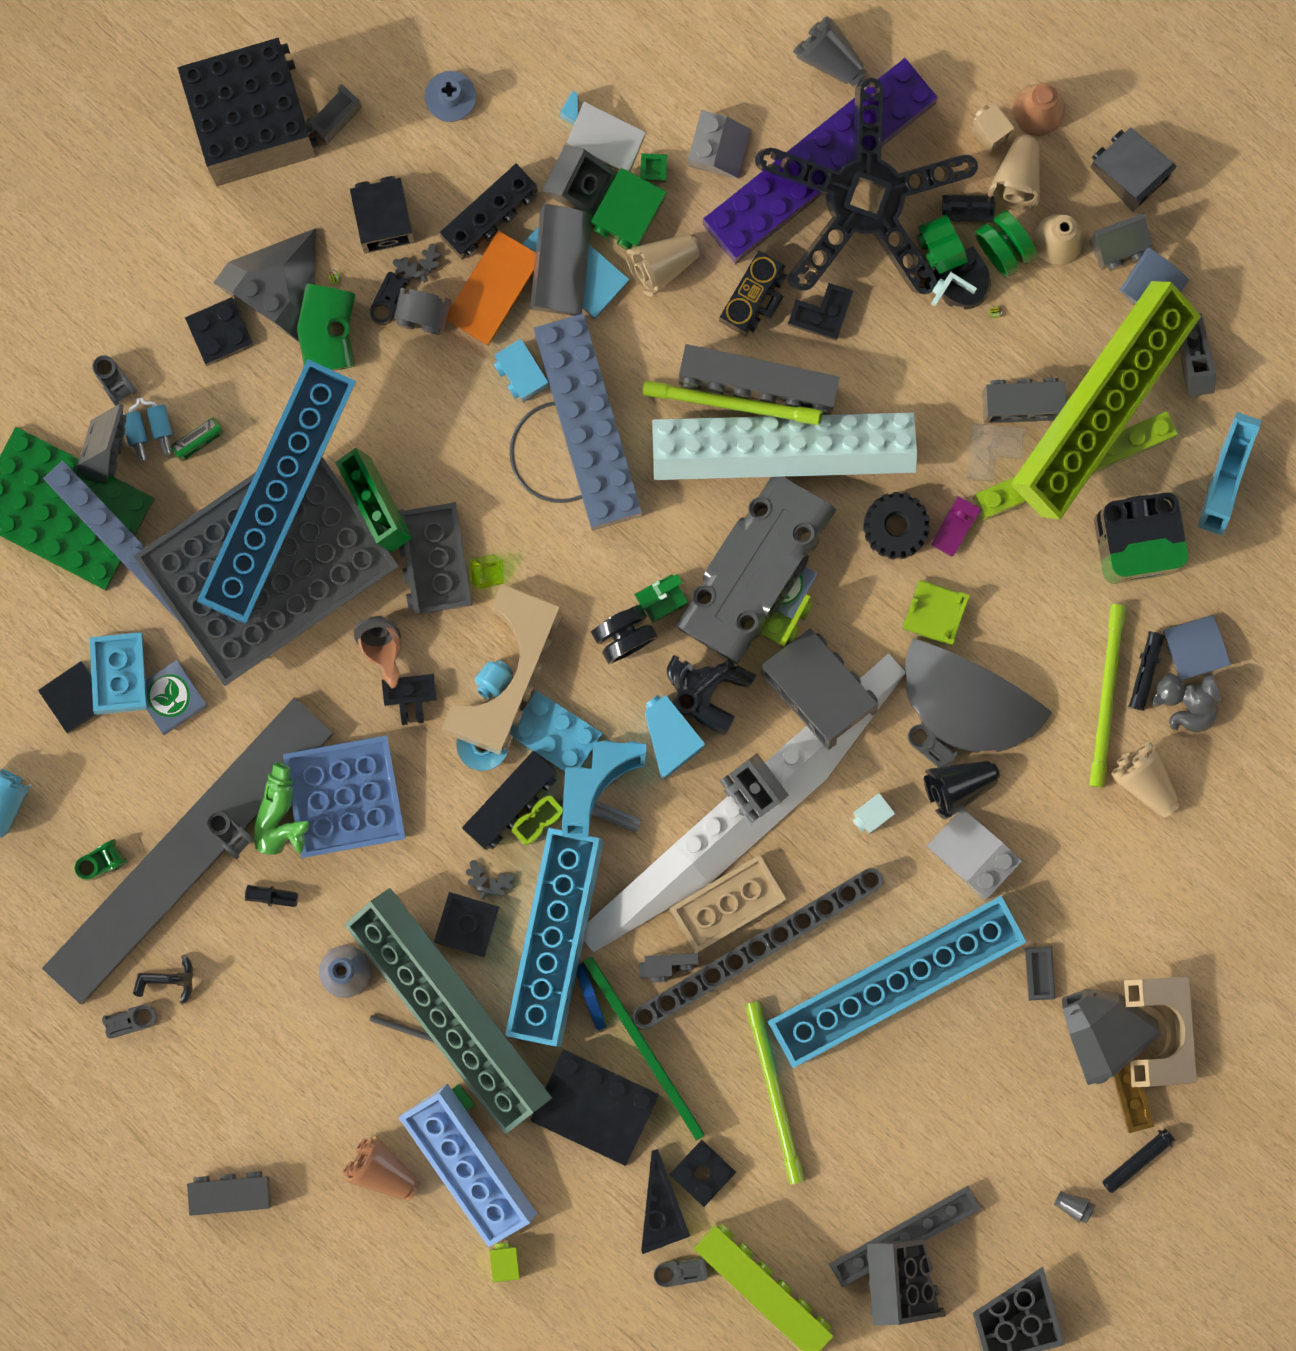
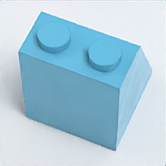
[645,695,705,780]

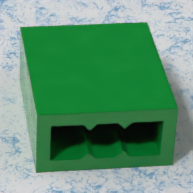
[591,168,667,250]

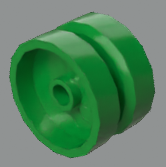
[974,210,1038,278]

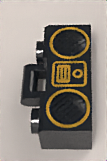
[719,250,787,337]

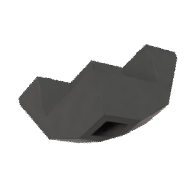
[1062,989,1160,1085]

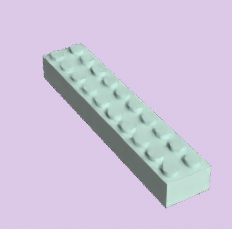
[652,412,917,480]

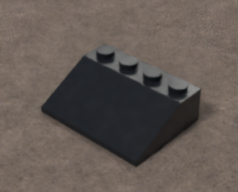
[530,1049,659,1166]

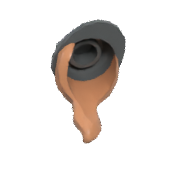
[354,615,401,688]

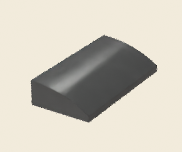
[530,204,592,316]

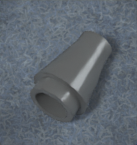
[1054,1191,1095,1224]

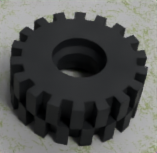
[863,492,930,560]

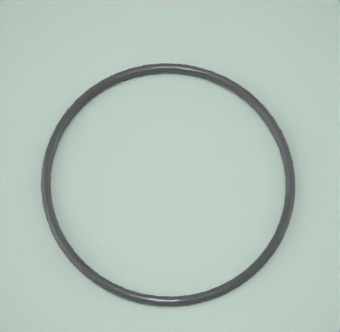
[509,402,582,503]

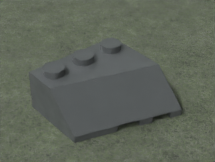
[867,1239,946,1325]
[973,1267,1065,1351]

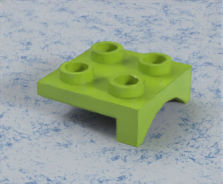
[902,579,970,646]

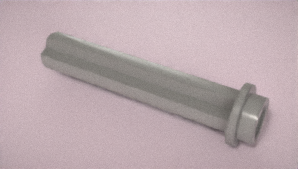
[560,792,641,832]

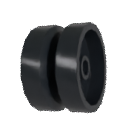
[591,604,658,665]

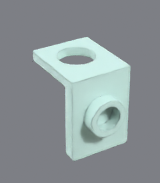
[931,272,977,307]

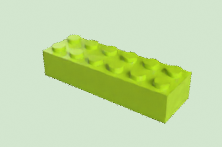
[693,1223,833,1351]

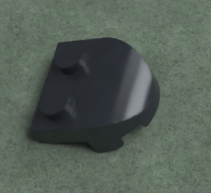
[931,246,991,310]

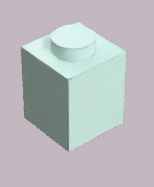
[853,793,895,834]

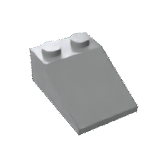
[926,809,1022,901]

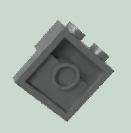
[639,953,698,983]

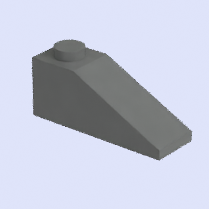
[1180,313,1216,396]

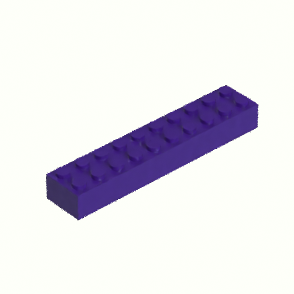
[703,58,938,264]

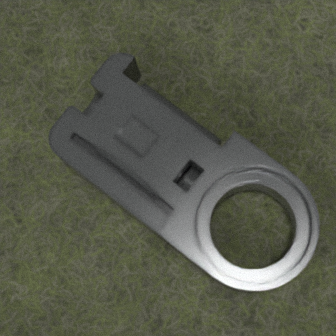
[907,724,957,767]
[102,1005,157,1038]
[654,1256,708,1287]

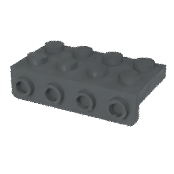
[398,502,472,615]

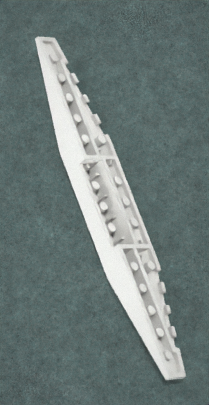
[584,653,906,952]

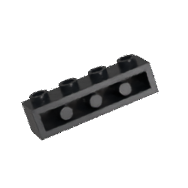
[439,163,538,260]

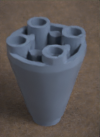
[319,946,372,998]

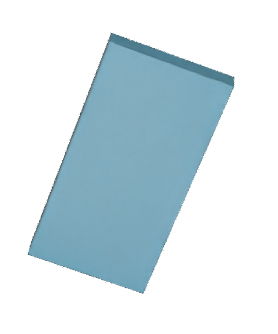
[522,226,629,319]

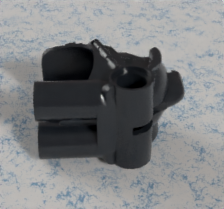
[666,655,756,736]

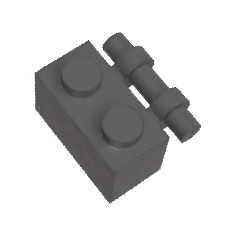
[720,753,789,823]

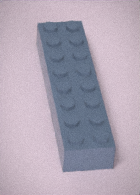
[534,313,642,531]

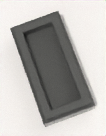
[1025,946,1055,1001]

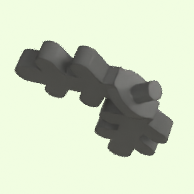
[393,244,441,283]
[466,860,514,900]

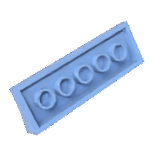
[399,1083,537,1247]

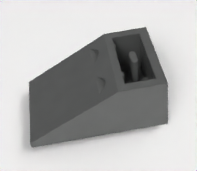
[77,404,127,485]

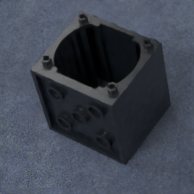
[177,37,319,186]

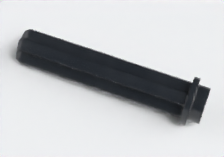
[1102,1128,1176,1193]

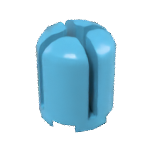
[0,769,31,838]

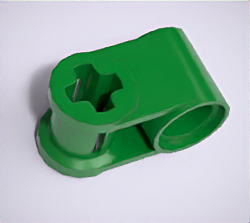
[74,839,127,881]

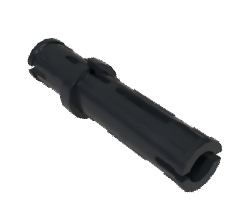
[1128,631,1165,711]

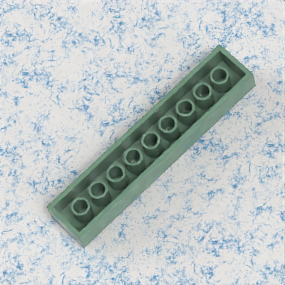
[344,888,552,1135]

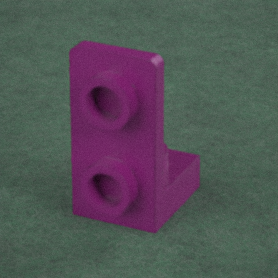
[931,496,981,557]

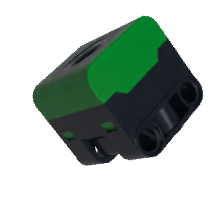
[1094,492,1188,584]

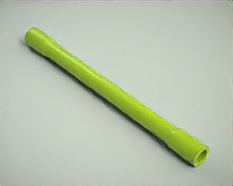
[643,380,823,426]
[1089,604,1126,788]
[745,1001,805,1185]

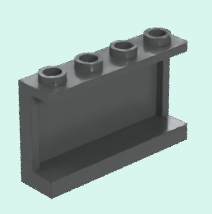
[761,628,878,750]

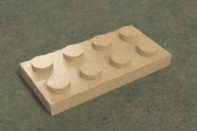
[669,854,787,953]

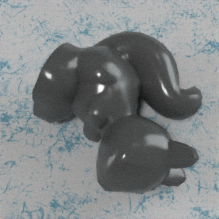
[1152,673,1223,732]

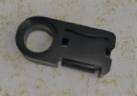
[370,272,409,325]

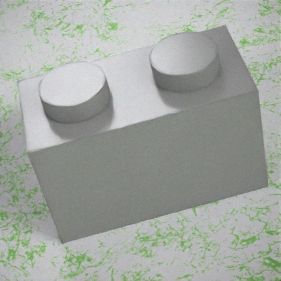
[688,110,751,179]

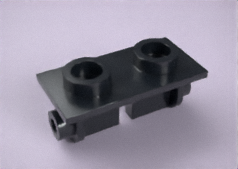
[942,195,996,222]

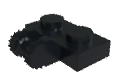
[381,674,437,725]

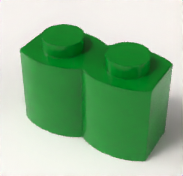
[916,214,968,274]

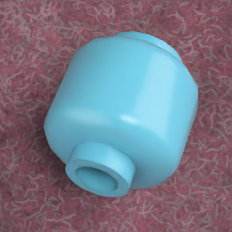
[475,660,513,700]

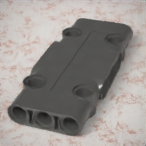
[676,477,836,664]

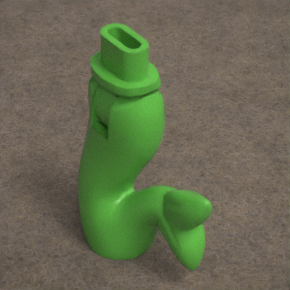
[254,762,309,855]

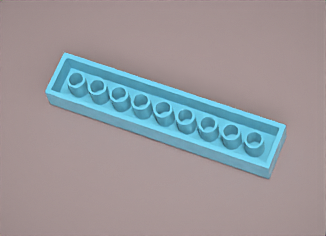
[767,896,1026,1068]

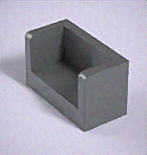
[306,84,362,145]

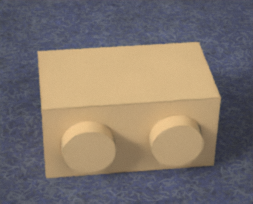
[971,104,1014,155]

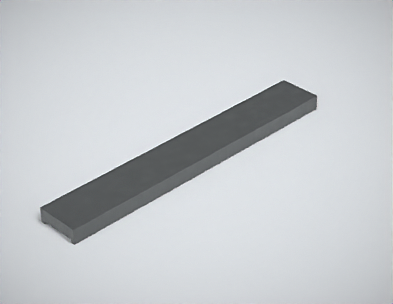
[42,697,334,1004]

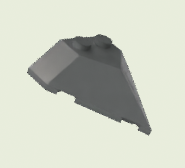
[214,228,316,342]

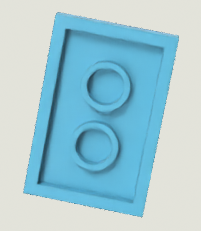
[89,632,147,715]
[510,691,602,772]

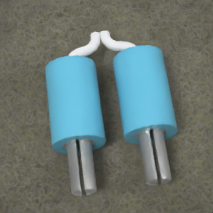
[124,397,173,462]

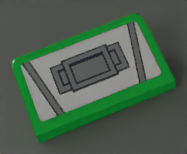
[171,418,224,462]

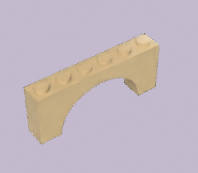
[442,584,562,755]

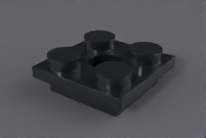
[669,1139,736,1207]

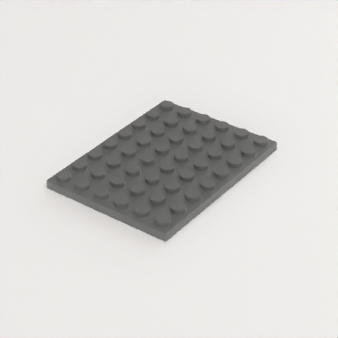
[134,457,399,687]

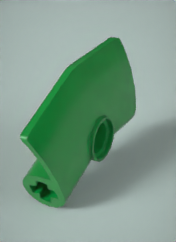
[297,284,356,371]

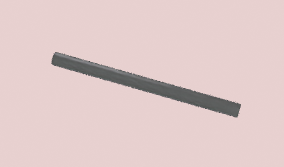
[369,1015,435,1043]

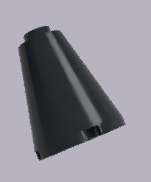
[923,760,1000,819]

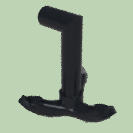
[133,954,193,1005]

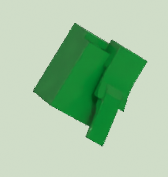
[634,574,688,624]

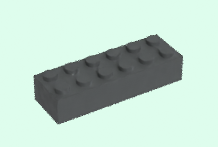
[679,344,840,415]

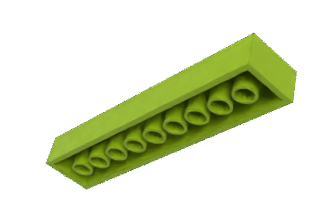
[1010,281,1201,520]

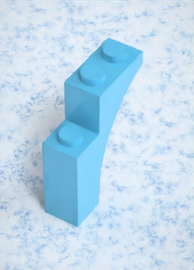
[1198,412,1262,536]
[562,740,646,837]

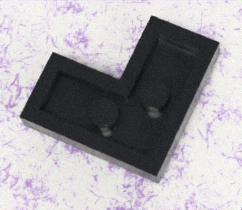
[788,283,853,341]

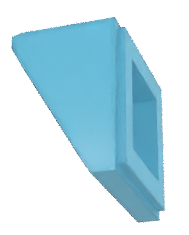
[560,91,578,125]

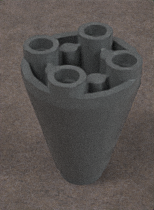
[793,16,867,86]

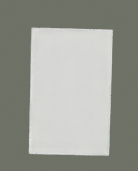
[567,102,646,171]

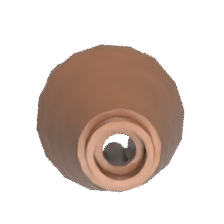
[343,1136,420,1201]

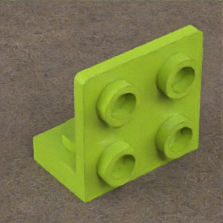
[761,594,813,647]

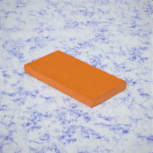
[447,230,536,346]

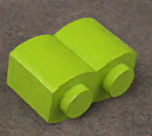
[512,795,563,846]

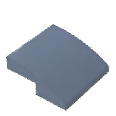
[1119,248,1189,304]
[1163,615,1231,680]

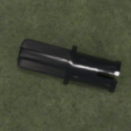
[245,885,299,907]

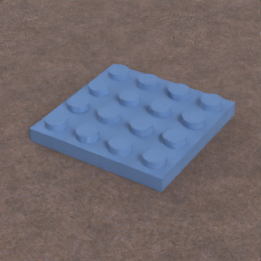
[283,735,406,858]

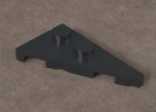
[641,1149,690,1254]

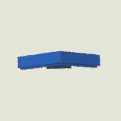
[577,963,607,1030]

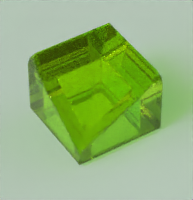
[471,554,503,589]

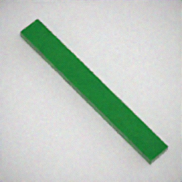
[583,956,704,1141]

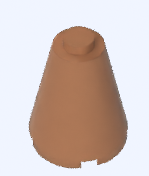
[1013,84,1065,136]

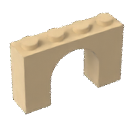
[1124,977,1197,1087]

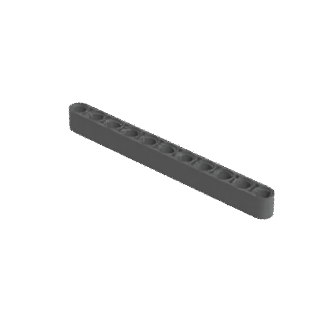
[633,868,883,1029]

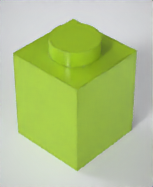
[489,1242,520,1283]

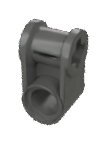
[92,355,137,406]
[206,811,255,859]

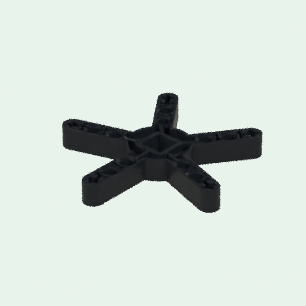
[755,78,978,294]

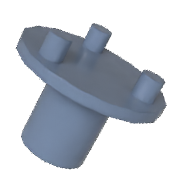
[425,71,476,122]

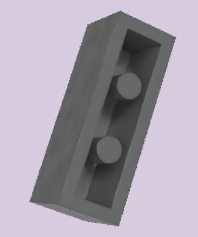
[187,1171,271,1216]

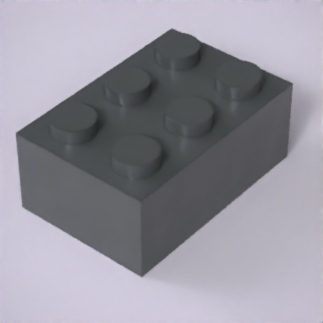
[982,377,1066,424]

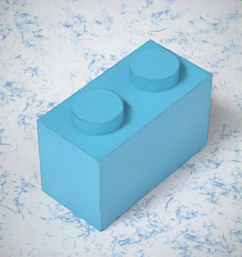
[493,339,549,403]

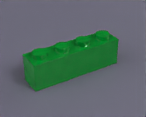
[335,448,412,553]

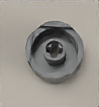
[394,288,451,335]

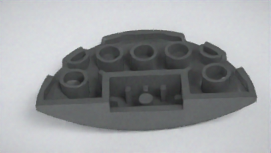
[904,638,1052,753]

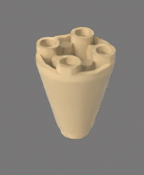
[1111,741,1179,818]

